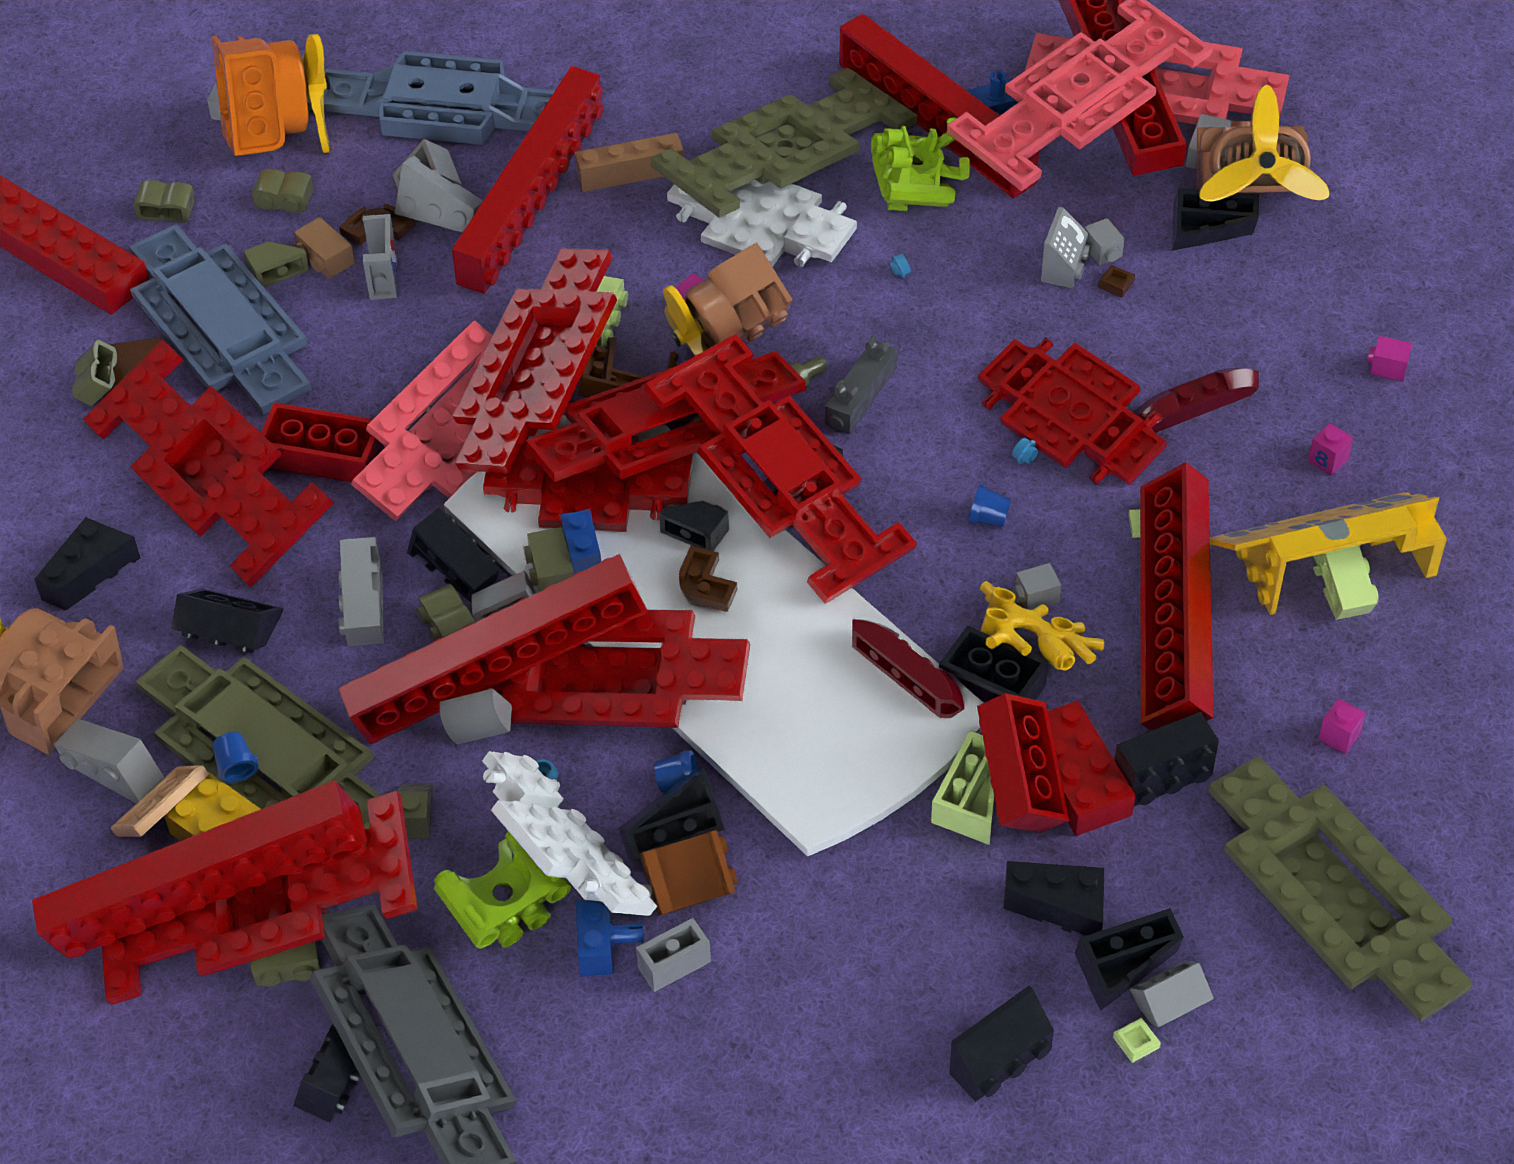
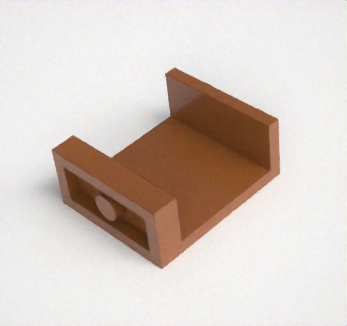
[639,830,738,916]

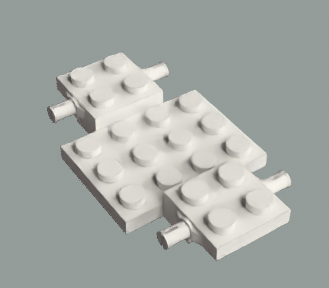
[667,180,857,267]
[482,751,657,916]

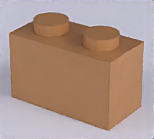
[294,217,355,279]

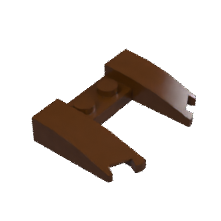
[577,337,689,422]

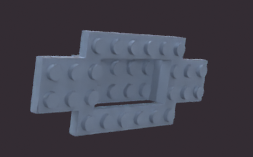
[129,224,312,415]

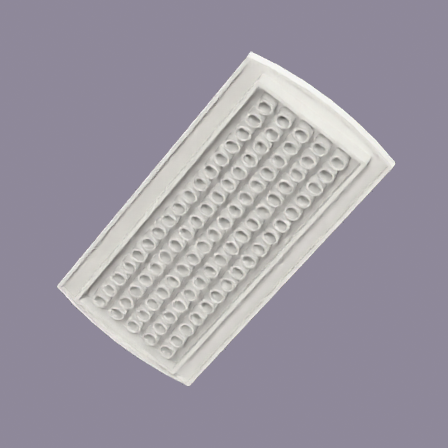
[444,414,983,857]

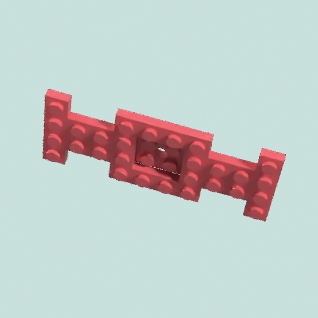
[947,0,1212,191]

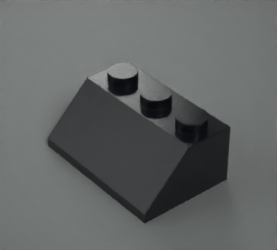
[171,588,284,653]
[938,625,1049,700]
[949,986,1054,1102]

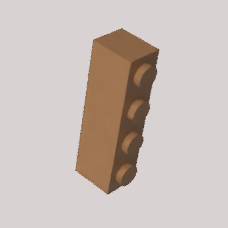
[575,133,684,192]

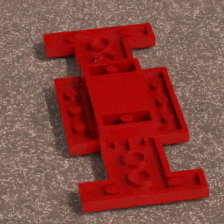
[644,334,917,604]
[83,339,334,587]
[102,790,418,1005]

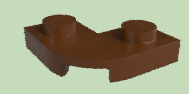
[339,204,416,245]
[679,546,738,612]

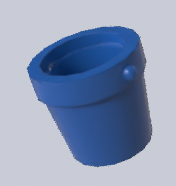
[968,484,1011,527]
[212,732,259,783]
[654,750,698,792]

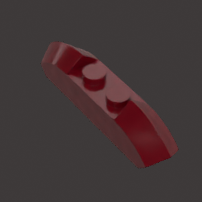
[1133,368,1259,433]
[852,619,965,718]

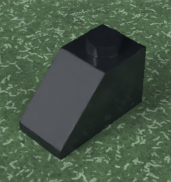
[659,500,729,551]

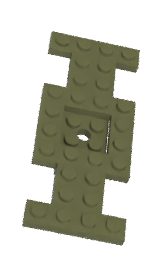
[651,68,917,218]

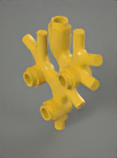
[980,581,1104,671]

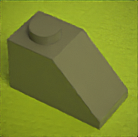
[243,241,309,288]
[397,783,433,839]

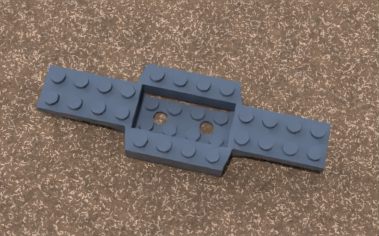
[307,51,593,145]

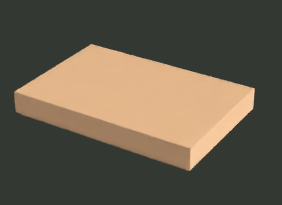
[111,765,209,837]

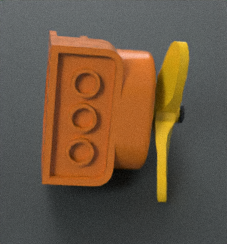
[211,34,330,156]

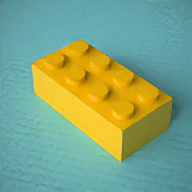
[164,773,260,841]

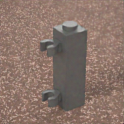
[825,335,897,434]

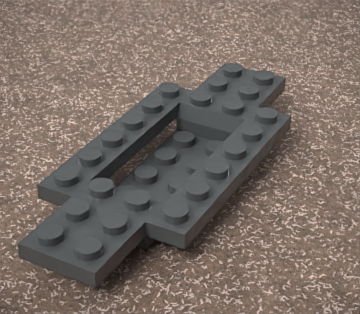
[310,904,517,1164]

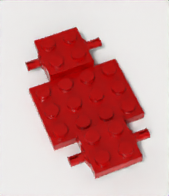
[978,337,1167,485]
[483,436,693,532]

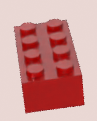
[260,402,385,482]
[977,693,1070,833]
[1048,700,1135,836]

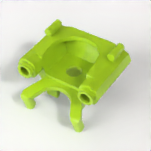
[871,118,970,211]
[434,831,572,949]

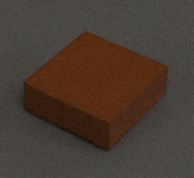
[1098,265,1135,297]

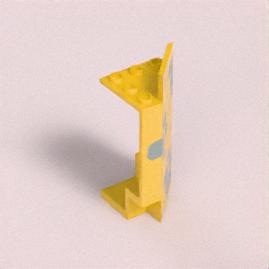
[1210,492,1447,615]

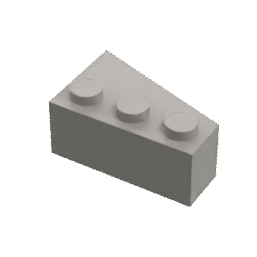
[394,156,483,233]
[339,537,384,646]
[54,719,165,804]

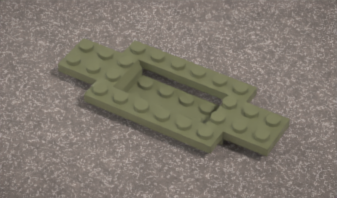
[136,644,381,829]
[1208,755,1473,1022]

